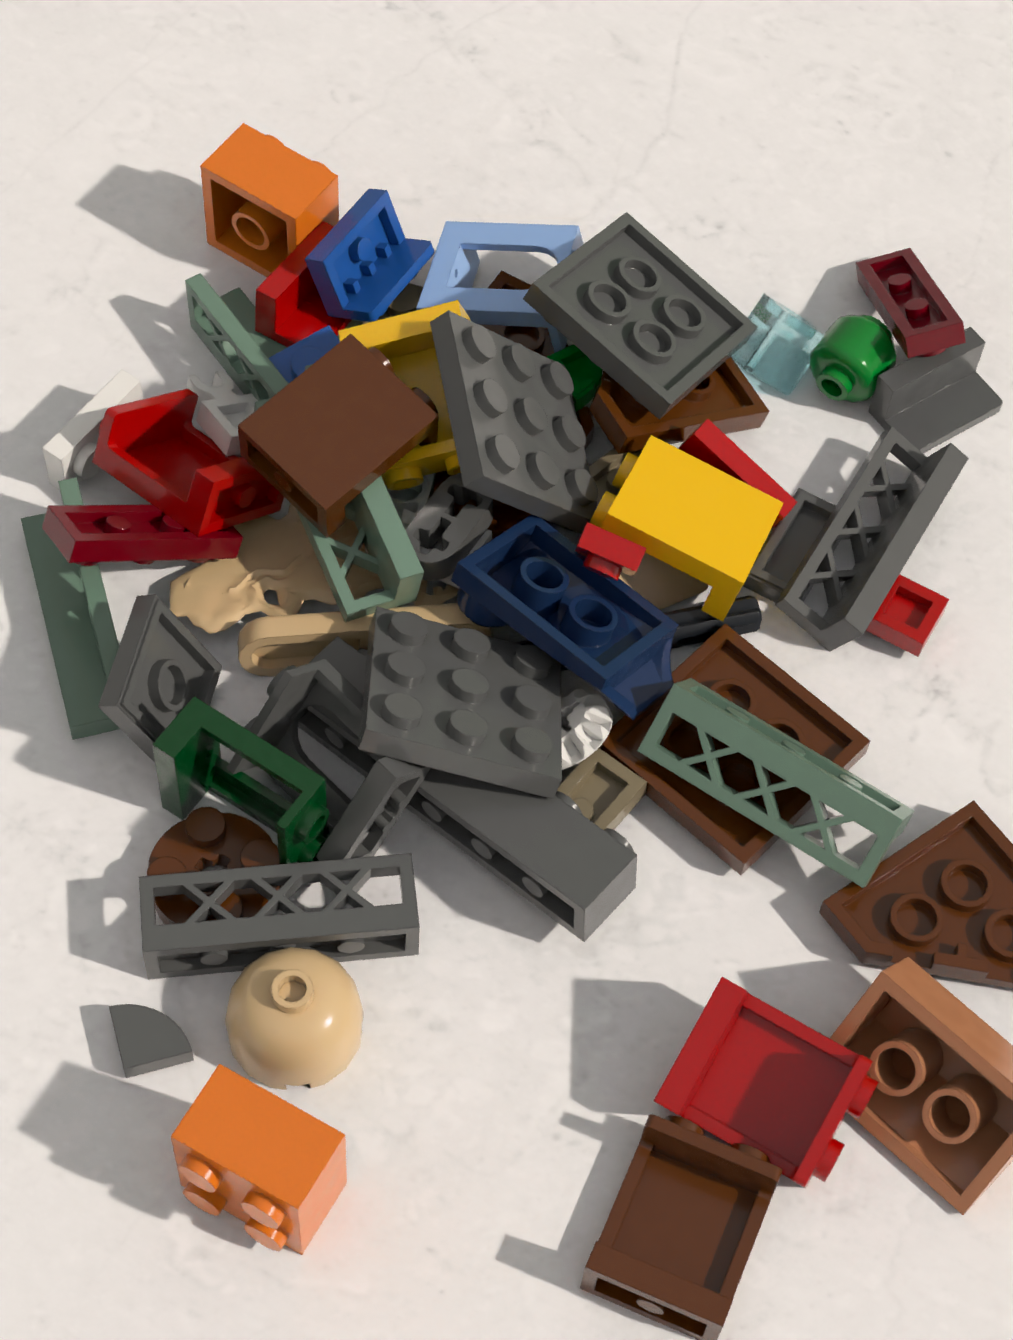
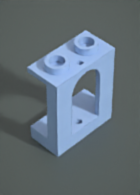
[416,221,583,352]

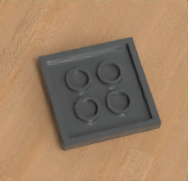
[523,212,758,420]
[430,310,598,534]
[358,606,562,799]

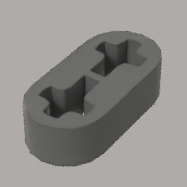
[406,473,494,581]

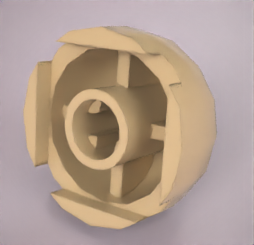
[225,947,364,1090]

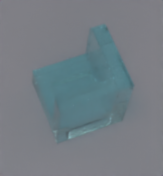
[731,293,824,395]

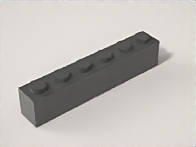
[298,636,637,942]

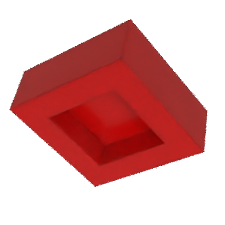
[575,522,647,581]
[866,574,949,657]

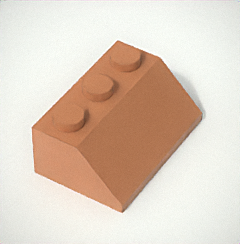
[830,957,1013,1215]

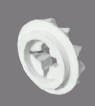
[561,688,613,770]

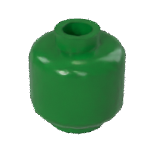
[809,315,897,403]

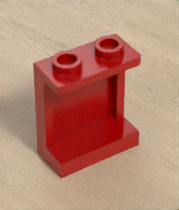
[92,389,284,537]
[654,977,879,1188]

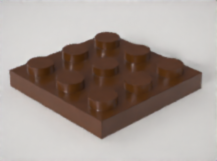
[599,623,870,875]

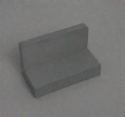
[868,327,1003,453]

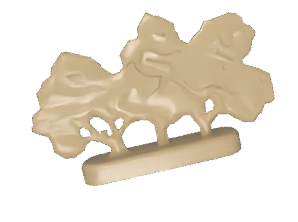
[169,504,492,677]

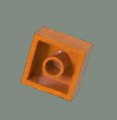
[200,123,339,277]
[171,1064,347,1255]

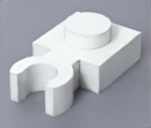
[186,371,258,456]

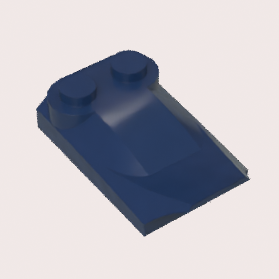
[451,514,679,720]

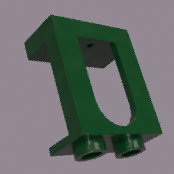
[152,696,329,864]

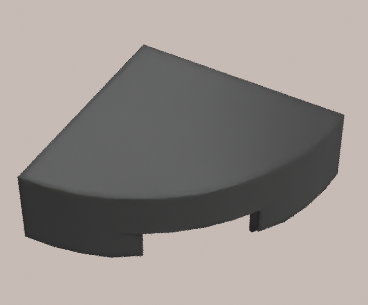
[109,1004,194,1078]

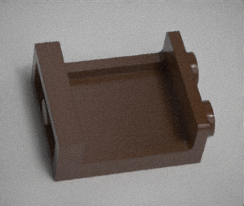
[238,334,439,538]
[580,1114,782,1340]

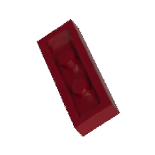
[856,248,966,359]
[42,504,243,566]

